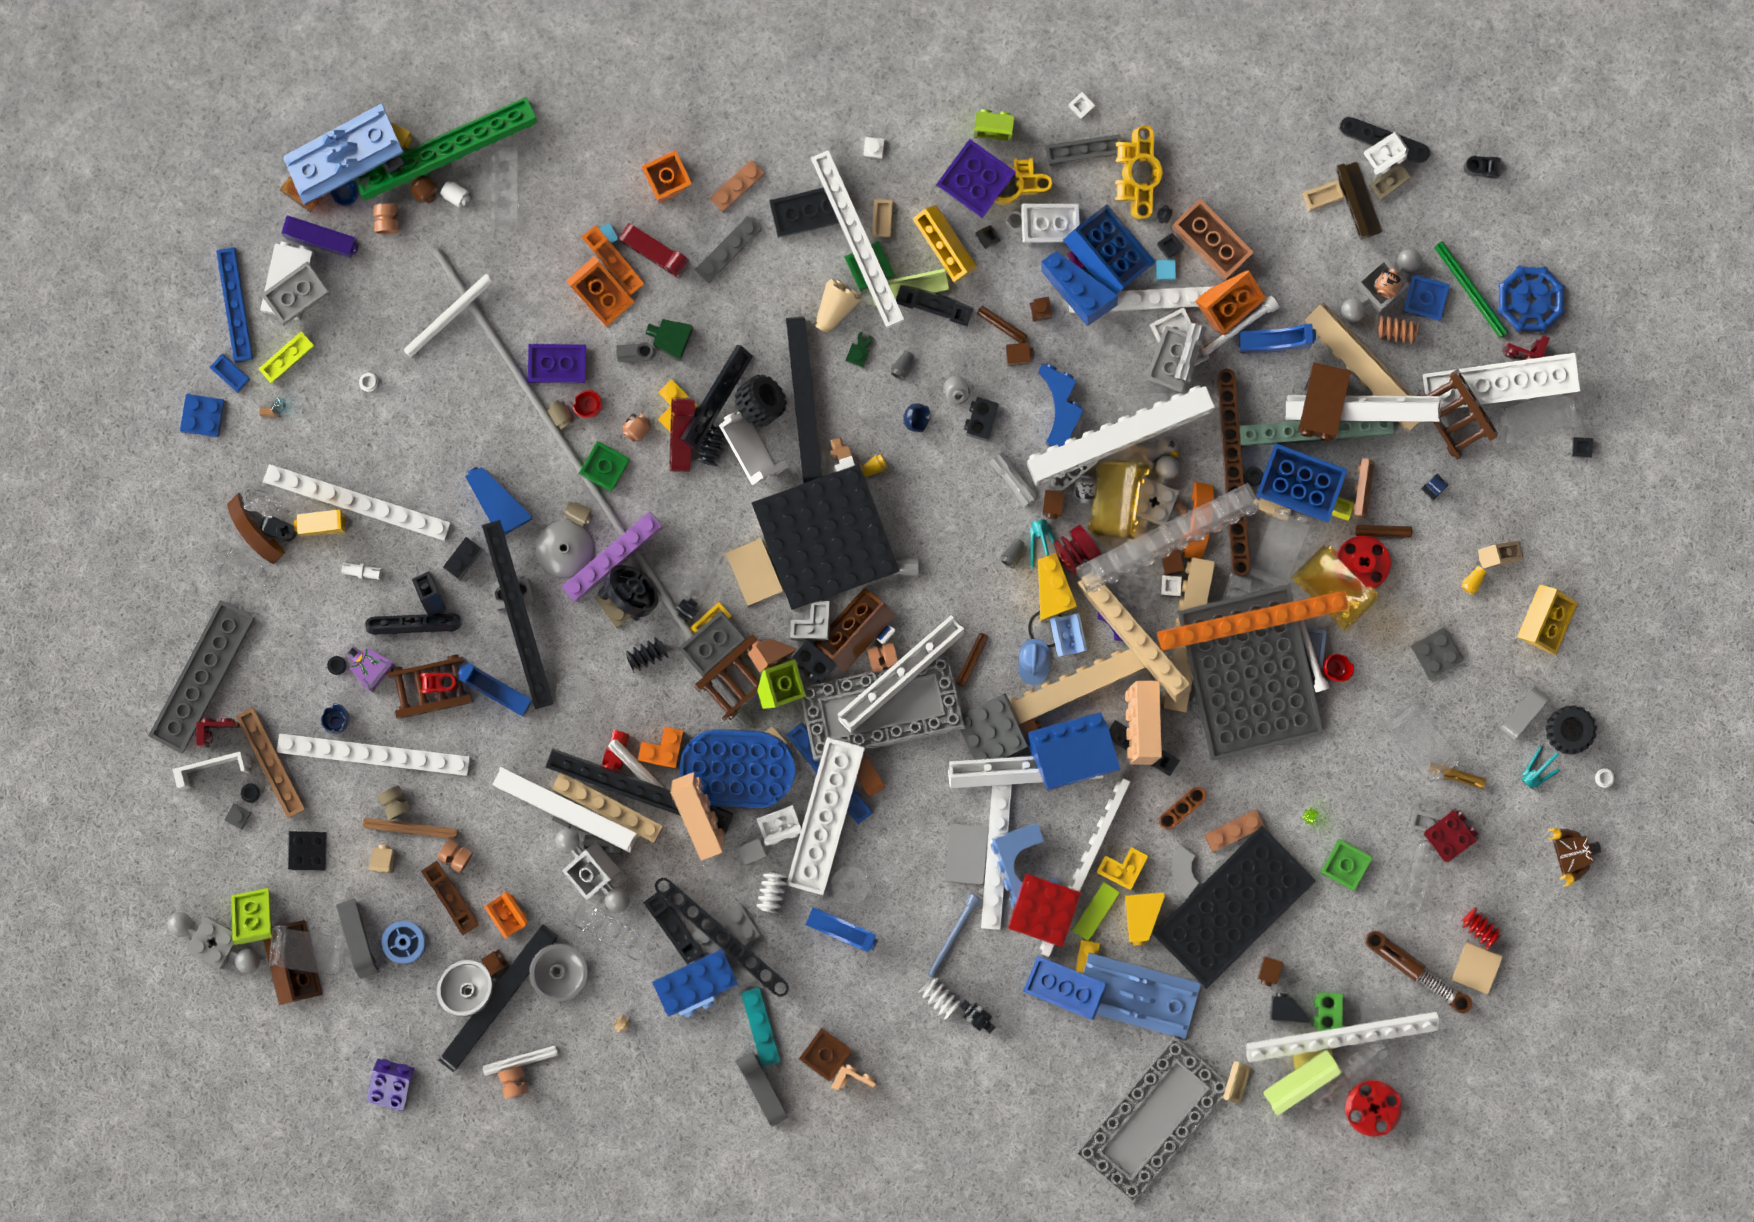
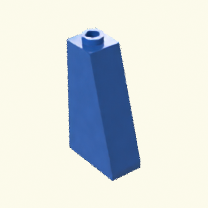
[465,467,533,535]

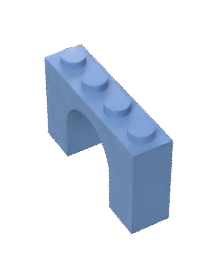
[990,823,1059,909]

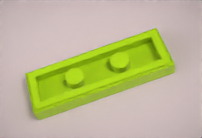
[1072,882,1120,941]

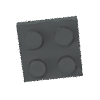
[1410,628,1463,680]

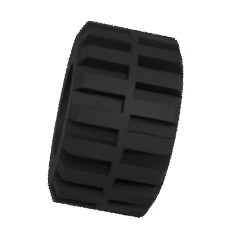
[735,374,787,427]
[1546,705,1597,755]

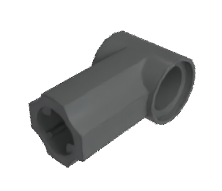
[616,342,656,362]
[584,835,622,854]

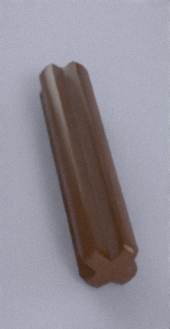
[977,306,1027,343]
[1355,525,1413,537]
[957,633,988,687]

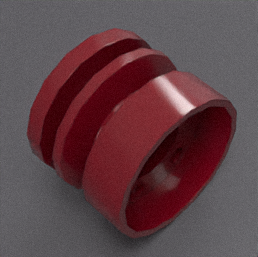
[1053,524,1102,576]

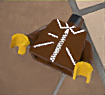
[1548,828,1601,887]

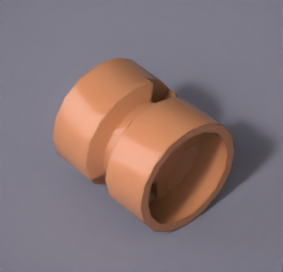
[373,204,399,234]
[867,642,898,673]
[437,838,473,873]
[498,1066,529,1099]

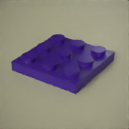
[936,139,1016,219]

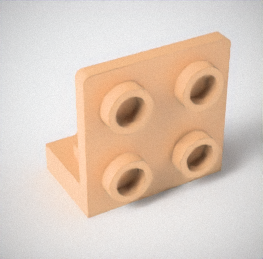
[831,1064,876,1090]

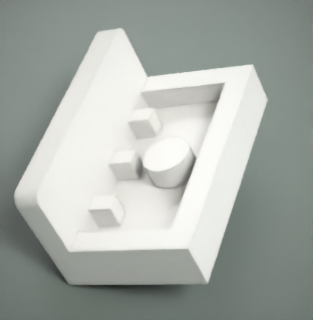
[1364,131,1409,175]
[757,805,802,845]

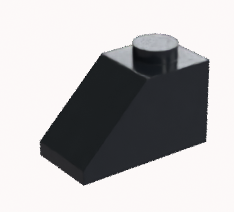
[412,571,446,617]
[1270,993,1310,1023]

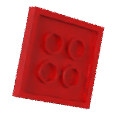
[1007,873,1081,947]

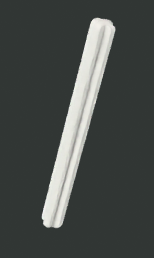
[404,274,493,357]

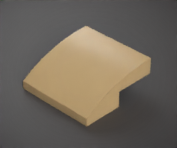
[1452,941,1502,994]

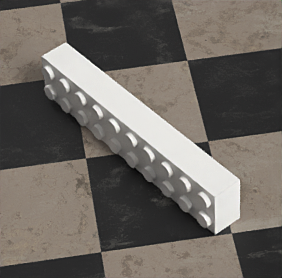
[1027,385,1214,486]

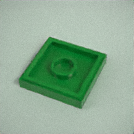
[844,241,895,292]
[578,441,630,493]

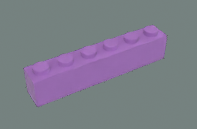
[562,512,665,602]

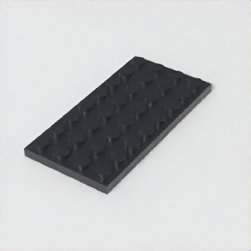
[1152,826,1316,989]

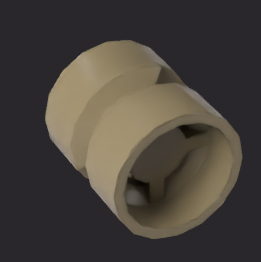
[377,785,411,821]

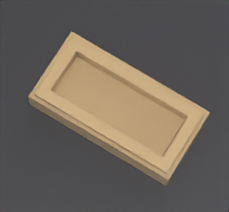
[1302,180,1345,211]
[872,199,893,239]
[1223,1061,1251,1104]

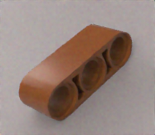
[857,751,885,798]
[1159,787,1206,830]

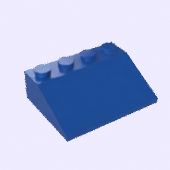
[1063,204,1156,295]
[1256,443,1348,523]
[1028,712,1120,790]

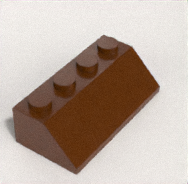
[813,587,896,672]
[263,920,323,1005]

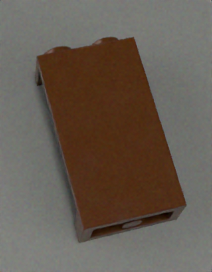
[1297,362,1351,442]

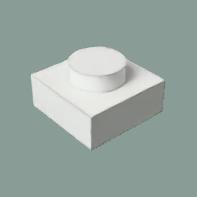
[1068,92,1095,119]
[863,137,884,159]
[1161,575,1182,597]

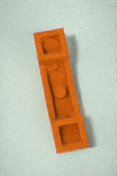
[581,225,644,295]
[1182,482,1214,559]

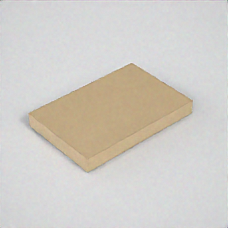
[726,539,783,606]

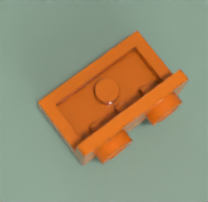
[484,891,528,939]

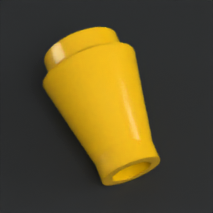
[861,454,888,478]
[1461,566,1487,595]

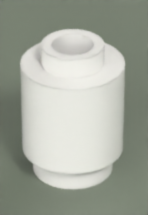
[441,181,470,208]

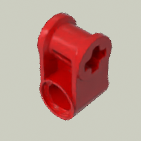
[420,673,458,694]

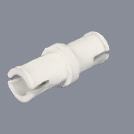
[342,562,382,580]

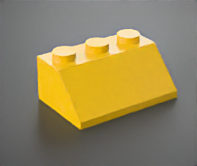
[1518,585,1578,655]

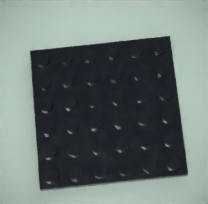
[752,463,900,610]

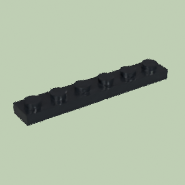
[680,345,753,450]

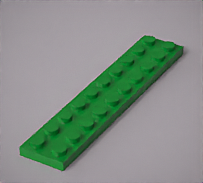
[355,97,538,201]

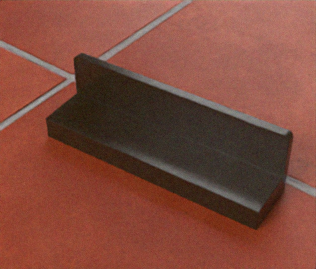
[1336,162,1381,240]

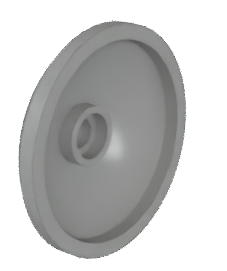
[536,521,593,578]
[530,944,587,1002]
[437,960,493,1017]

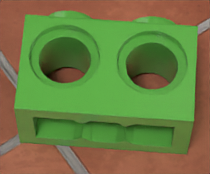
[1313,993,1343,1032]

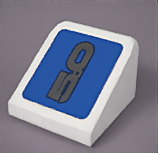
[876,625,895,645]

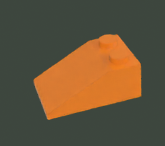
[566,256,635,327]
[1196,270,1266,335]

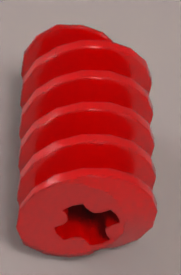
[1460,907,1502,950]

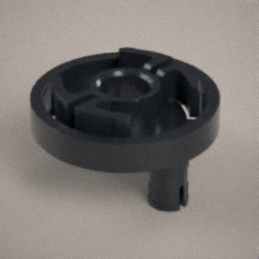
[598,565,659,621]

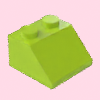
[974,109,1014,142]
[758,660,806,709]

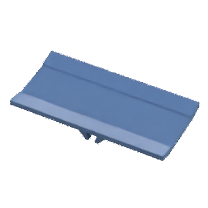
[284,103,404,205]
[1083,953,1201,1039]

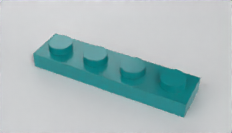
[741,987,780,1067]

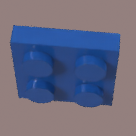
[1403,274,1450,322]
[180,394,224,437]

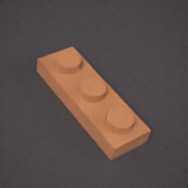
[710,160,765,213]
[1353,458,1375,518]
[1204,810,1265,852]

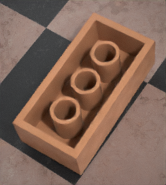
[1172,198,1254,281]

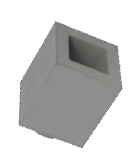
[738,839,768,866]

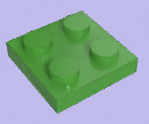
[1320,839,1373,891]

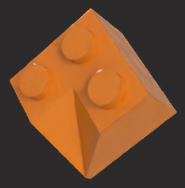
[641,150,692,204]

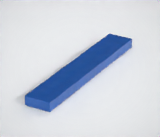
[216,247,253,362]
[786,723,873,825]

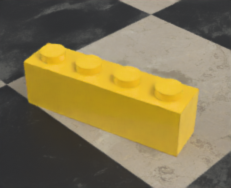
[912,205,978,282]

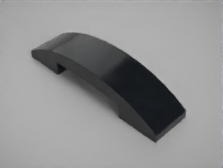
[896,285,973,326]
[1109,720,1180,777]
[643,892,703,965]

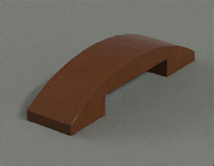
[227,493,285,564]
[421,861,479,936]

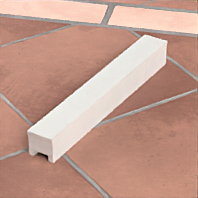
[1285,395,1441,422]
[838,615,965,733]
[948,756,1103,788]
[493,767,639,853]

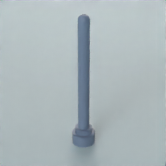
[928,893,983,977]

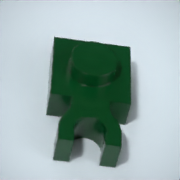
[845,332,873,368]

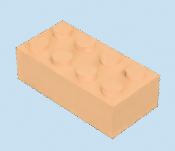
[1125,681,1162,765]
[671,772,725,861]

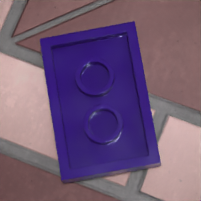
[528,344,586,383]

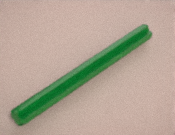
[1435,241,1508,338]

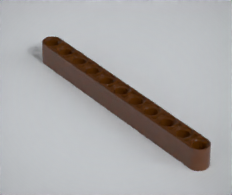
[1217,368,1250,577]

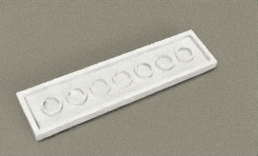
[1423,353,1581,409]
[786,737,865,895]

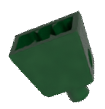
[645,319,693,361]

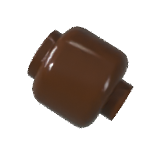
[410,175,438,204]

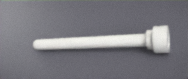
[1201,296,1279,356]
[1298,620,1330,693]

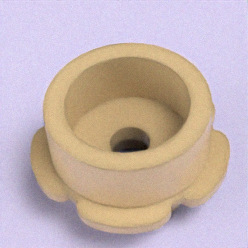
[613,1015,630,1033]

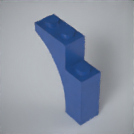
[1239,324,1316,353]
[1038,364,1083,447]
[458,662,533,717]
[805,907,878,953]

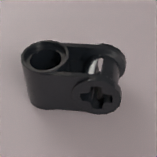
[1463,156,1501,179]
[260,514,297,541]

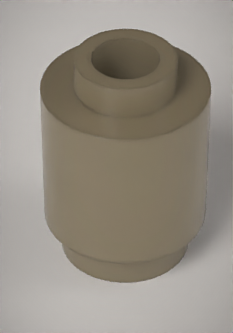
[548,400,574,430]
[563,501,593,527]

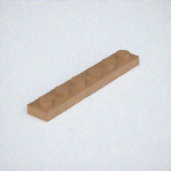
[236,707,306,819]

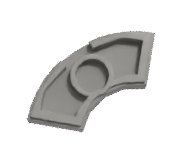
[1172,844,1199,898]

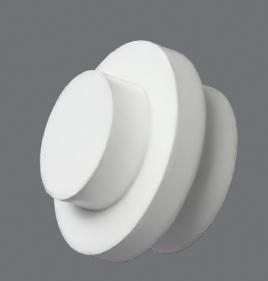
[359,373,378,392]
[1595,768,1615,788]

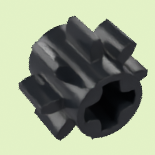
[675,598,699,622]

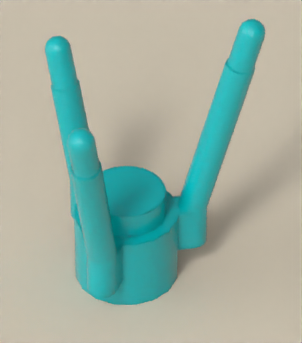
[1029,520,1056,568]
[1521,746,1560,789]

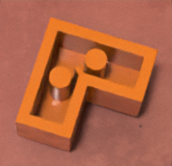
[638,727,684,769]

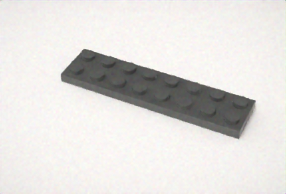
[148,600,255,754]

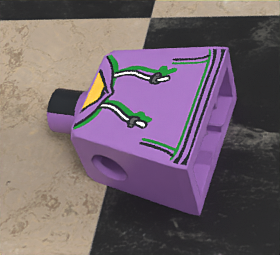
[347,647,395,692]

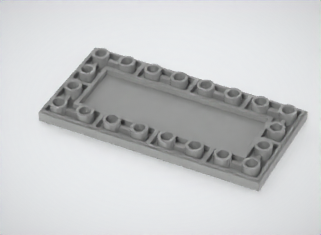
[801,655,965,761]
[1074,1036,1228,1204]

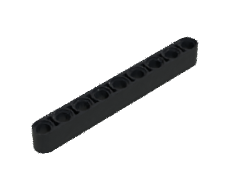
[786,316,822,483]
[655,877,789,997]
[438,924,558,1072]

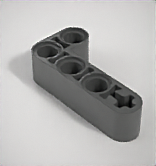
[336,898,379,979]
[735,1051,788,1127]

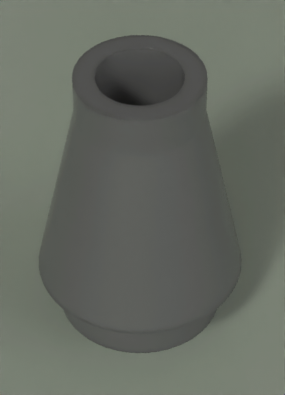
[891,351,914,380]
[1001,538,1025,568]

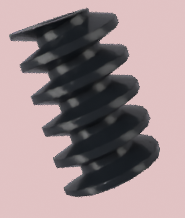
[696,424,726,466]
[626,637,669,674]

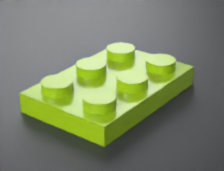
[231,888,272,945]

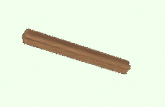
[362,818,458,839]

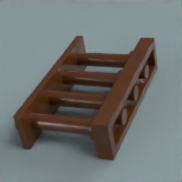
[1417,369,1498,460]
[694,634,772,721]
[387,654,473,719]

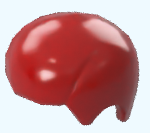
[572,390,602,419]
[1323,653,1354,683]

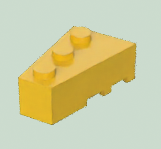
[1038,553,1077,622]

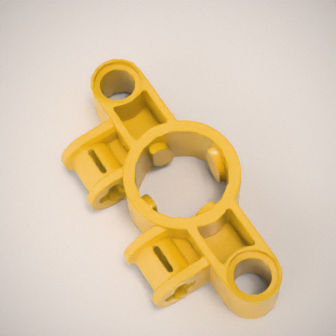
[1115,125,1162,220]
[995,157,1052,205]

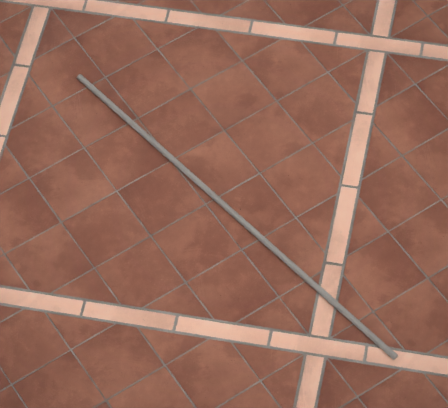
[433,248,753,727]

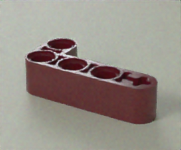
[618,223,690,279]
[669,397,695,472]

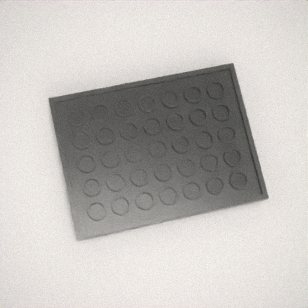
[1177,584,1323,761]

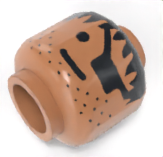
[1375,269,1404,299]
[622,413,650,442]

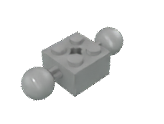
[1340,248,1422,323]
[1128,455,1180,551]
[555,828,630,912]
[167,912,260,974]

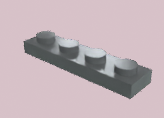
[1045,134,1121,165]
[695,216,762,283]

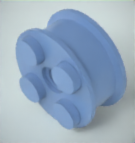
[382,921,426,964]

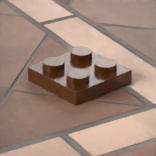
[799,1028,853,1082]

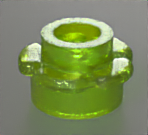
[1302,807,1317,825]

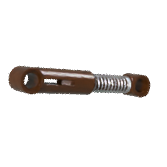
[1365,931,1472,1013]

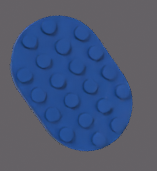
[680,729,795,808]

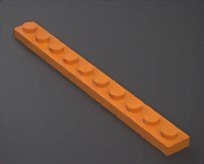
[1157,590,1349,651]

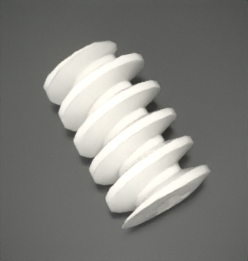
[756,872,788,914]
[918,978,960,1020]

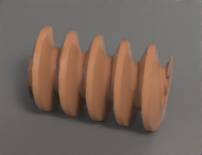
[1377,315,1419,345]

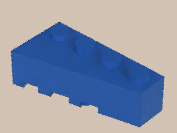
[1041,251,1118,326]

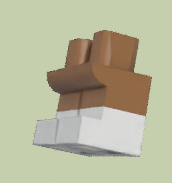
[830,437,855,471]

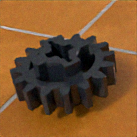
[959,999,996,1034]

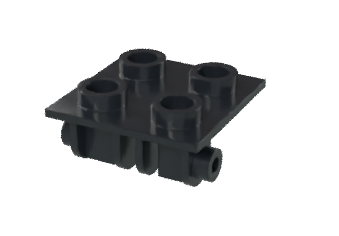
[288,831,326,871]

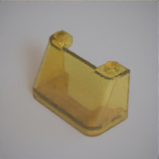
[1088,459,1150,540]
[1291,545,1378,632]

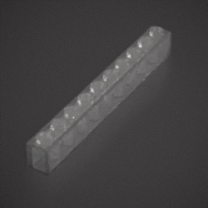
[1076,483,1259,593]

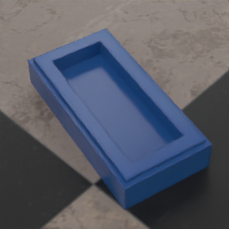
[209,354,251,393]

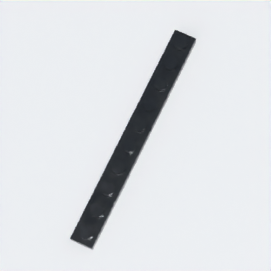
[482,519,554,710]
[545,748,733,832]

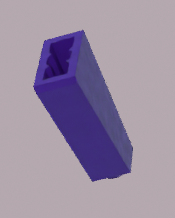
[281,215,359,258]

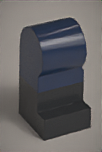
[1421,473,1448,501]

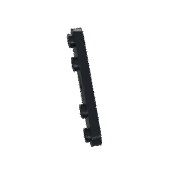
[1339,117,1430,163]
[365,613,461,635]

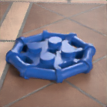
[1497,266,1565,333]

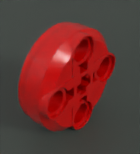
[1335,536,1391,592]
[1345,1080,1402,1137]

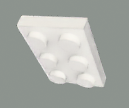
[1021,204,1079,243]
[1149,307,1210,367]

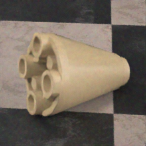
[815,279,862,333]

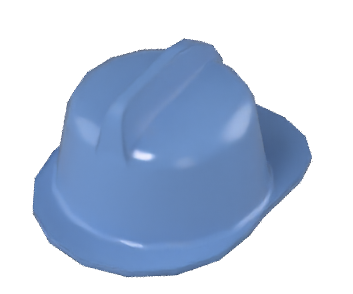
[1018,639,1050,685]

